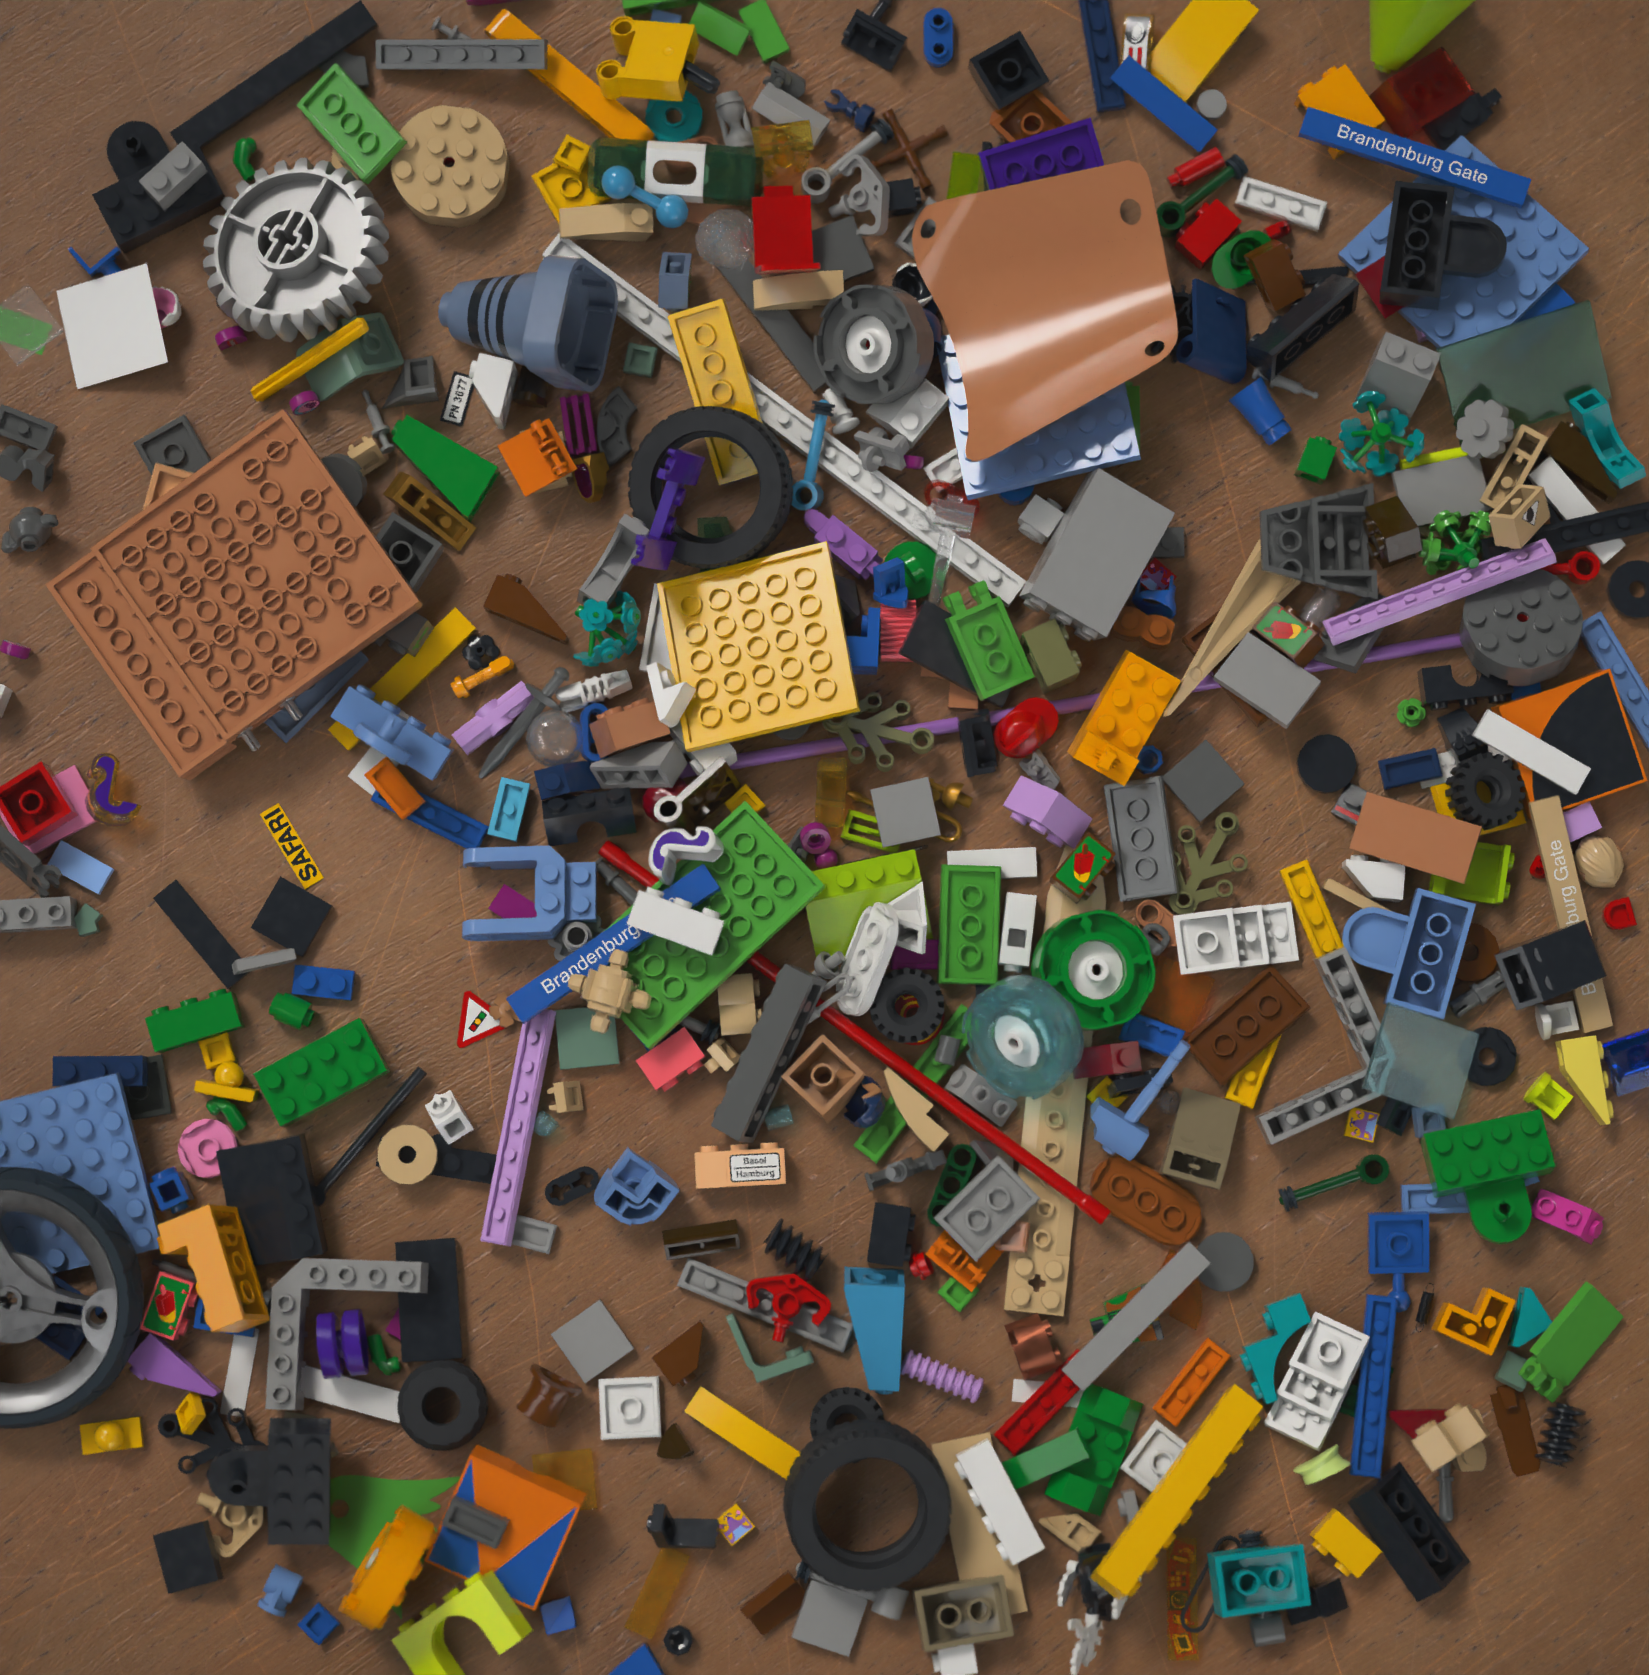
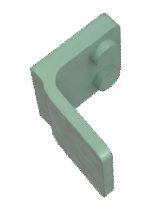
[296,312,404,402]
[726,1313,814,1383]

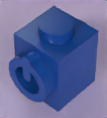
[149,1166,194,1214]

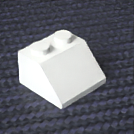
[469,353,518,429]
[866,378,949,449]

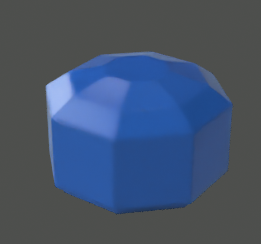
[1135,745,1163,775]

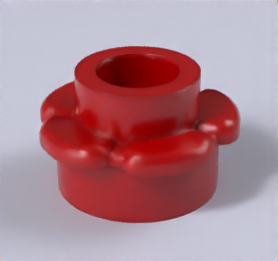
[909,1251,934,1280]

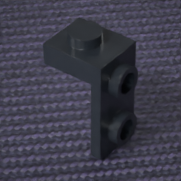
[647,1504,720,1549]

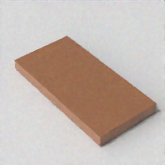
[1349,792,1482,884]

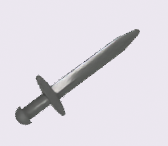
[479,667,569,778]

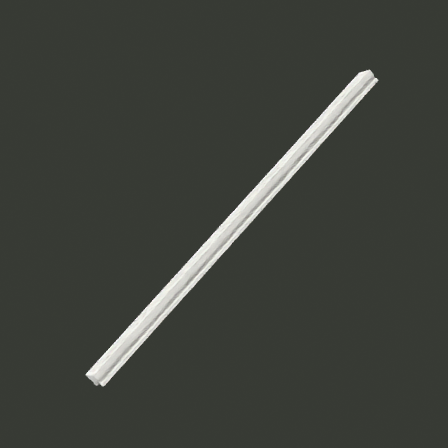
[542,232,1027,608]

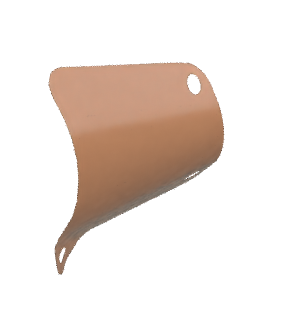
[912,160,1178,461]

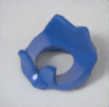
[1132,575,1176,619]

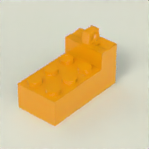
[1067,649,1181,786]
[157,1204,270,1333]

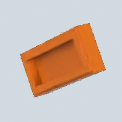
[364,756,426,820]

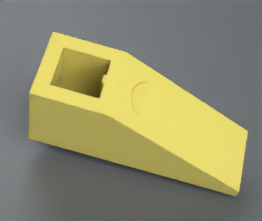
[1555,1035,1613,1126]

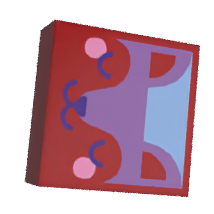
[1140,558,1177,590]

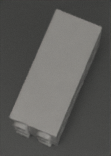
[1019,468,1175,642]

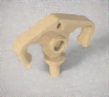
[196,1492,264,1557]

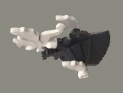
[1057,1543,1141,1675]

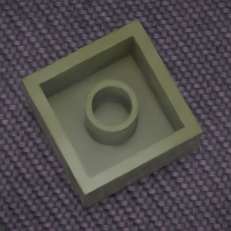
[1020,618,1082,694]

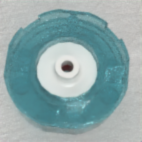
[962,975,1084,1099]

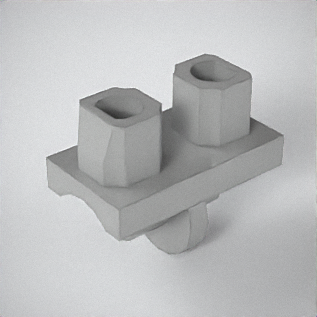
[854,427,910,472]

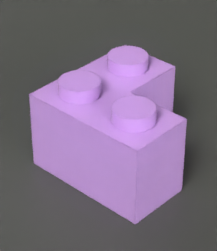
[1003,775,1092,849]

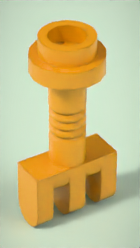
[450,656,515,699]

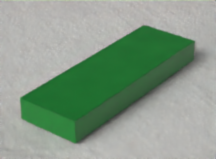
[1001,1428,1091,1490]

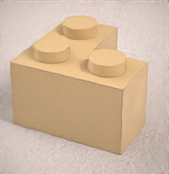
[1412,1403,1490,1472]

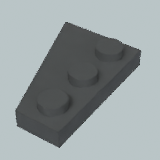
[1313,594,1386,674]

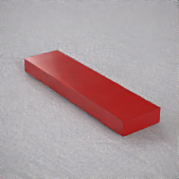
[993,1349,1080,1456]

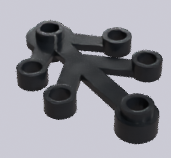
[158,1398,267,1480]

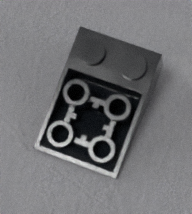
[1495,920,1607,1011]

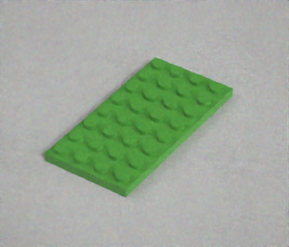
[606,801,826,1050]

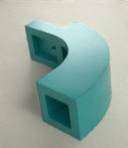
[1568,388,1646,489]

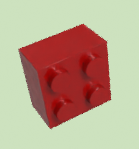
[0,761,79,846]

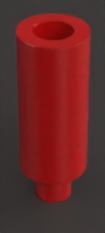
[1166,147,1225,188]

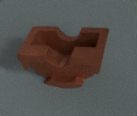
[1004,1313,1063,1381]

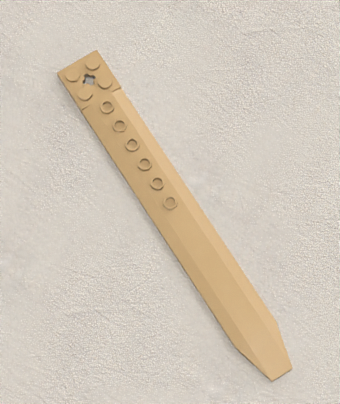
[1004,839,1106,1316]

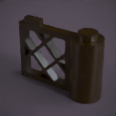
[654,756,741,836]

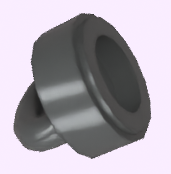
[1142,923,1170,956]

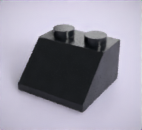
[968,31,1049,110]

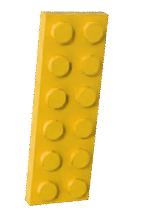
[667,298,763,485]

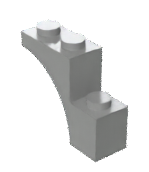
[577,514,650,608]

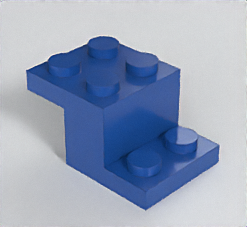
[846,607,880,675]

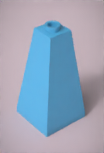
[844,1267,905,1394]

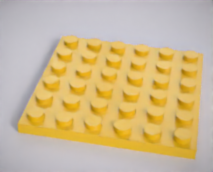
[657,541,860,752]

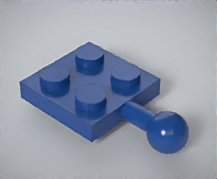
[1368,1211,1429,1313]

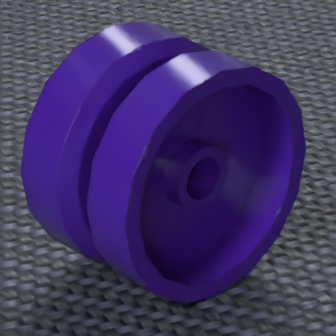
[316,1309,369,1379]

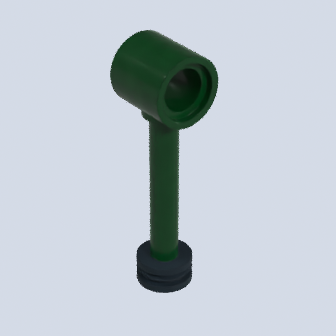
[1156,154,1249,238]
[1278,1154,1389,1212]

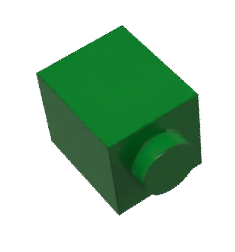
[1294,436,1337,485]

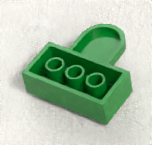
[1420,1109,1556,1244]

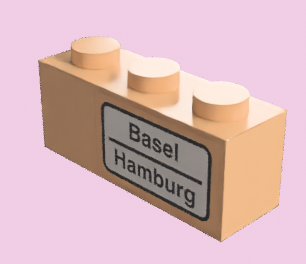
[694,1142,786,1189]

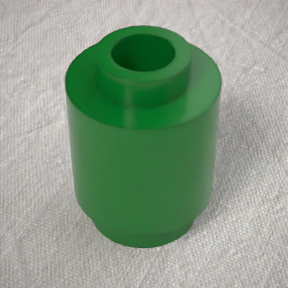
[268,992,315,1031]

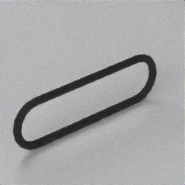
[1180,1536,1242,1633]

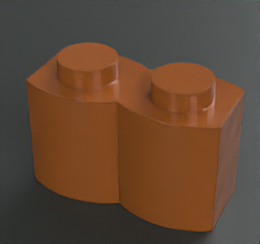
[1110,606,1175,650]

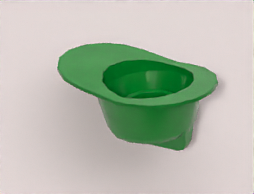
[1211,230,1271,289]

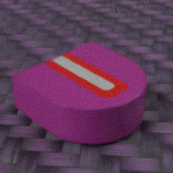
[215,326,248,351]

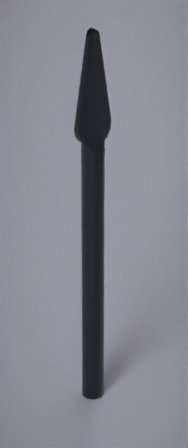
[315,1066,427,1207]

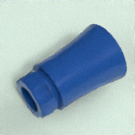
[1228,376,1292,446]

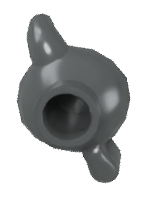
[1,507,58,554]

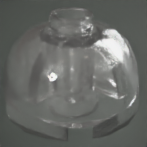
[526,709,582,767]

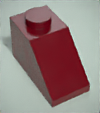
[1070,1041,1142,1079]
[1386,1409,1449,1440]

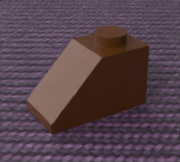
[652,1321,704,1387]

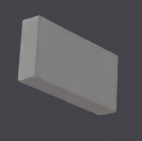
[232,948,296,975]
[512,1214,557,1254]

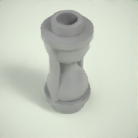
[715,91,756,159]

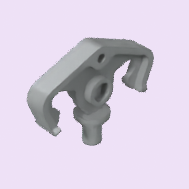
[829,154,890,237]

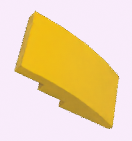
[1146,0,1259,103]

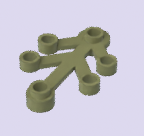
[822,692,934,772]
[1169,812,1248,915]

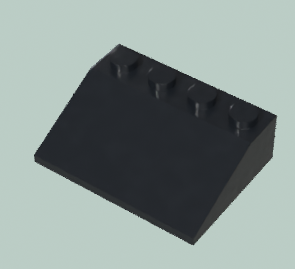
[216,1133,328,1266]

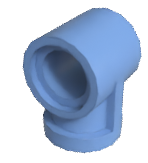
[257,1564,304,1617]

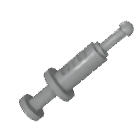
[431,17,472,39]
[1252,368,1319,399]
[362,390,395,454]

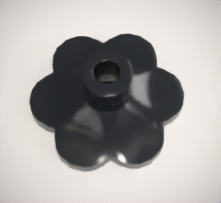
[462,635,500,670]

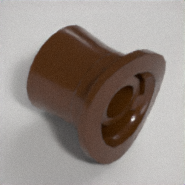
[516,1363,583,1428]

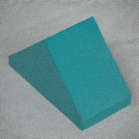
[1507,1287,1552,1347]

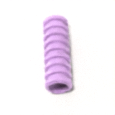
[900,1349,984,1404]

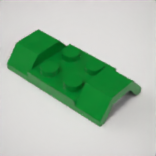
[1044,1383,1143,1516]

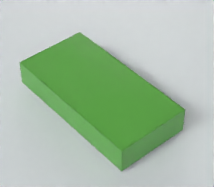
[738,0,790,64]
[689,1,752,56]

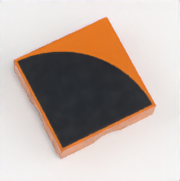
[1491,669,1648,819]

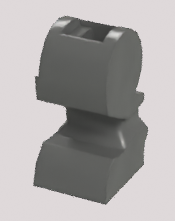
[0,445,55,492]

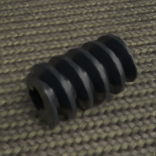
[763,1218,829,1282]
[1534,1402,1586,1468]

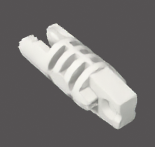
[555,670,633,713]

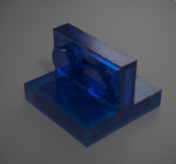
[1602,1028,1649,1097]

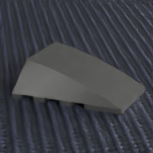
[1259,483,1378,600]

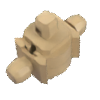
[568,949,652,1034]

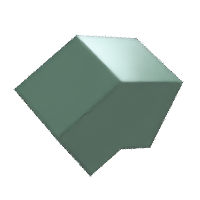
[74,903,103,937]

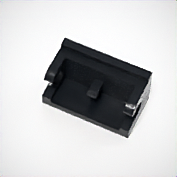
[841,9,907,72]
[956,708,998,777]

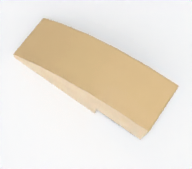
[753,270,844,310]
[883,1067,949,1152]

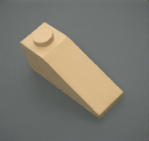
[559,203,653,241]
[1479,424,1548,509]

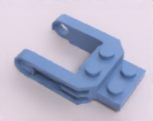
[462,845,597,941]

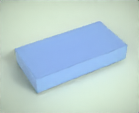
[47,840,114,895]

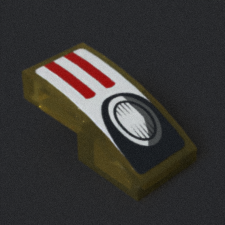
[1120,13,1155,72]

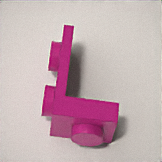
[1531,1189,1604,1245]

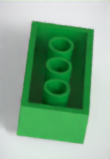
[253,1018,391,1128]

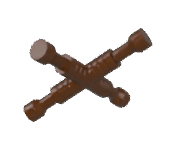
[871,109,948,190]

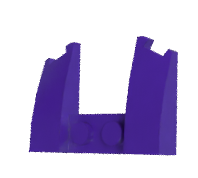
[630,448,705,570]

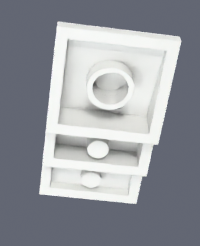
[1173,901,1299,975]
[1264,1312,1370,1451]

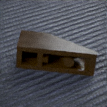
[1539,421,1618,504]

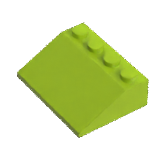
[805,849,933,957]

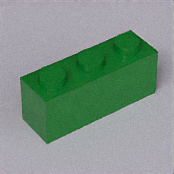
[145,989,245,1054]

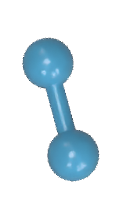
[601,165,688,228]

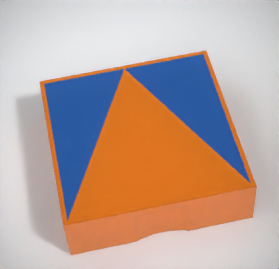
[424,1444,587,1611]

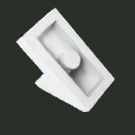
[646,662,696,728]

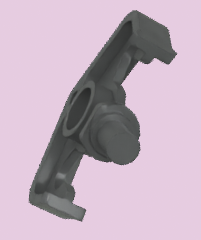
[864,1149,947,1191]

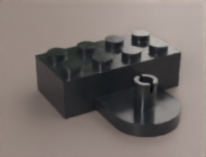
[92,121,225,254]
[1379,181,1507,310]
[208,1418,331,1545]

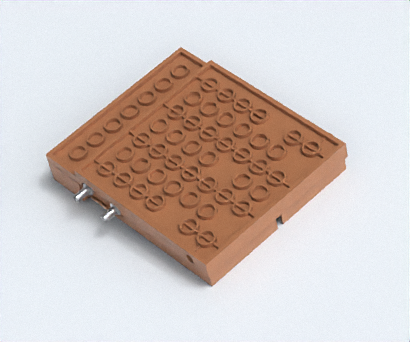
[45,409,423,780]

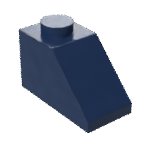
[534,761,601,801]

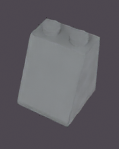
[1355,332,1441,421]

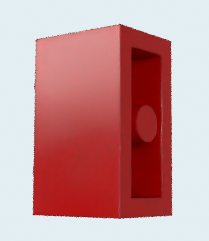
[1175,198,1242,270]

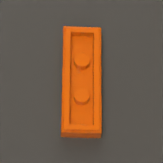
[1152,1337,1231,1427]

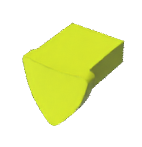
[1523,1072,1573,1120]

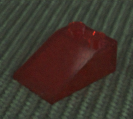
[1369,46,1476,139]

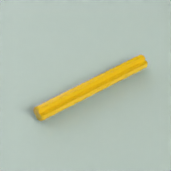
[251,317,369,401]

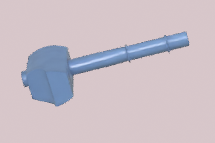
[1090,1040,1191,1161]

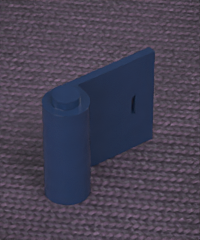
[1176,278,1247,385]

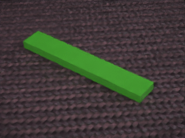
[853,1004,985,1164]

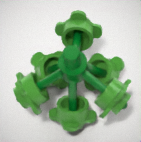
[1419,510,1492,575]

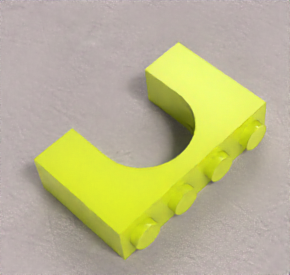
[391,1570,533,1675]

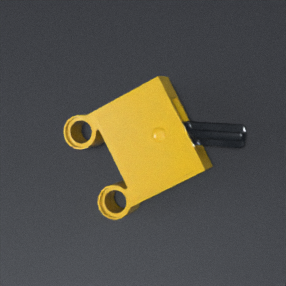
[596,16,720,102]

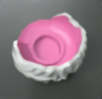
[152,286,181,329]

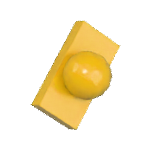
[194,1061,259,1102]
[79,1416,144,1455]

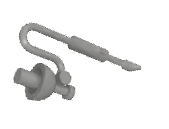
[807,951,852,1025]

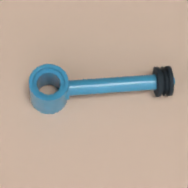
[792,399,835,510]

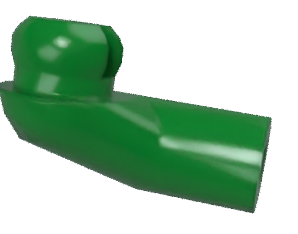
[233,137,257,182]
[206,1096,247,1132]
[367,1334,401,1376]

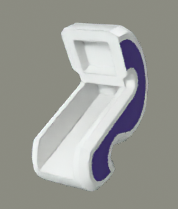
[648,826,724,886]

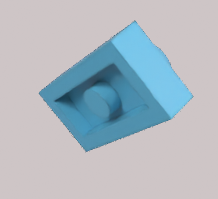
[487,777,531,842]

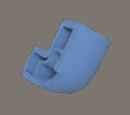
[594,1147,680,1226]

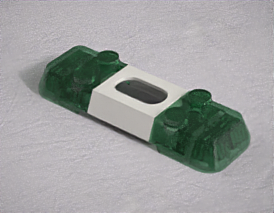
[587,137,764,206]

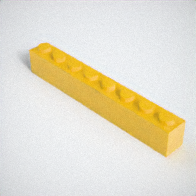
[1090,1384,1263,1600]

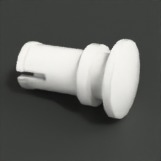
[822,388,860,434]

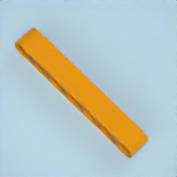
[484,9,655,158]

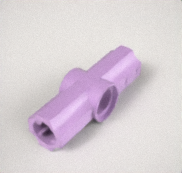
[452,681,534,756]

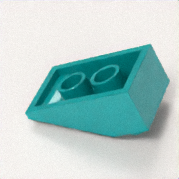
[1207,1544,1311,1618]

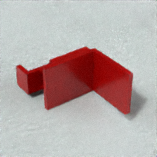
[752,185,821,275]

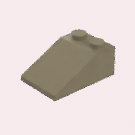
[911,1575,1014,1652]

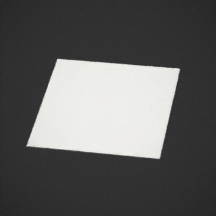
[56,263,168,389]

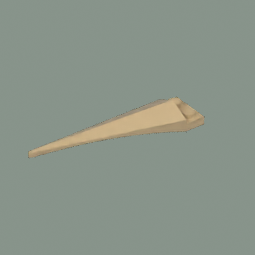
[1163,539,1302,717]

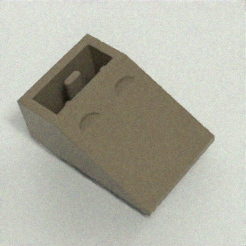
[1159,1087,1241,1190]

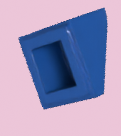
[540,1596,577,1635]

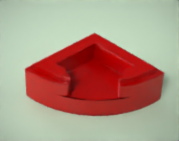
[1263,221,1292,240]

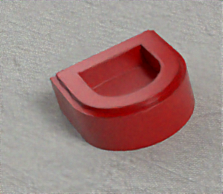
[1602,896,1637,930]

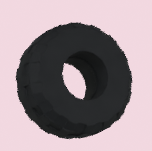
[397,1360,488,1451]

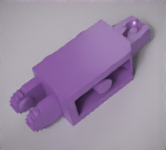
[803,508,883,580]

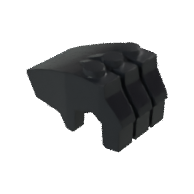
[1437,707,1488,766]

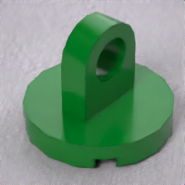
[884,541,941,600]

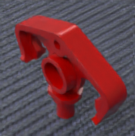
[746,1274,831,1343]

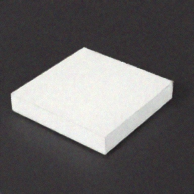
[599,1376,661,1440]
[1120,1419,1187,1492]

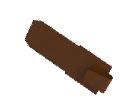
[1490,1385,1541,1477]

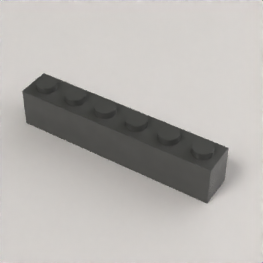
[711,963,827,1143]

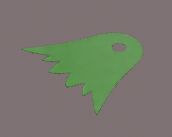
[329,1475,460,1619]

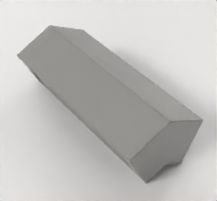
[752,82,830,146]

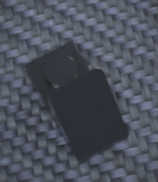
[1286,1578,1348,1625]

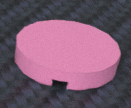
[178,1119,238,1178]

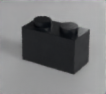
[866,1202,916,1267]

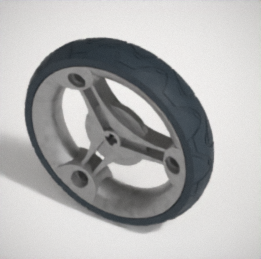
[0,1167,144,1429]

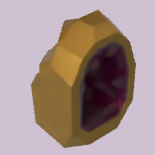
[572,452,609,503]

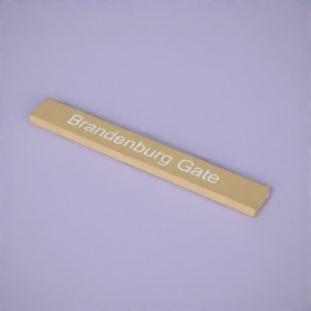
[1528,795,1613,1033]

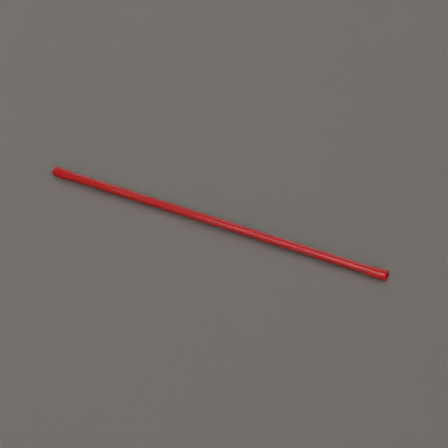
[598,840,1111,1225]

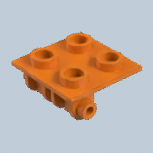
[497,418,577,497]
[925,1230,1004,1293]

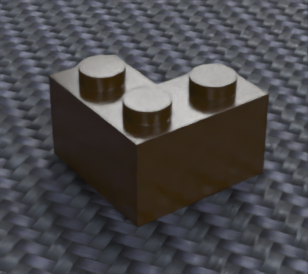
[1363,496,1422,569]

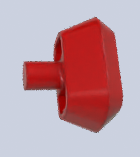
[1529,855,1545,879]

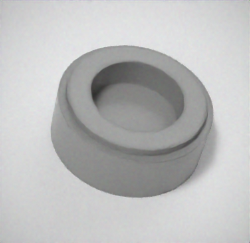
[1197,89,1227,120]

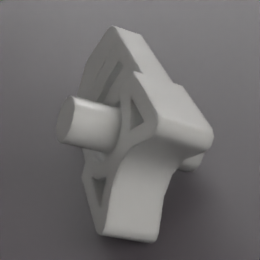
[1019,749,1060,790]

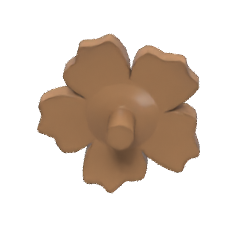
[489,992,521,1028]

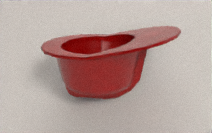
[993,697,1059,759]

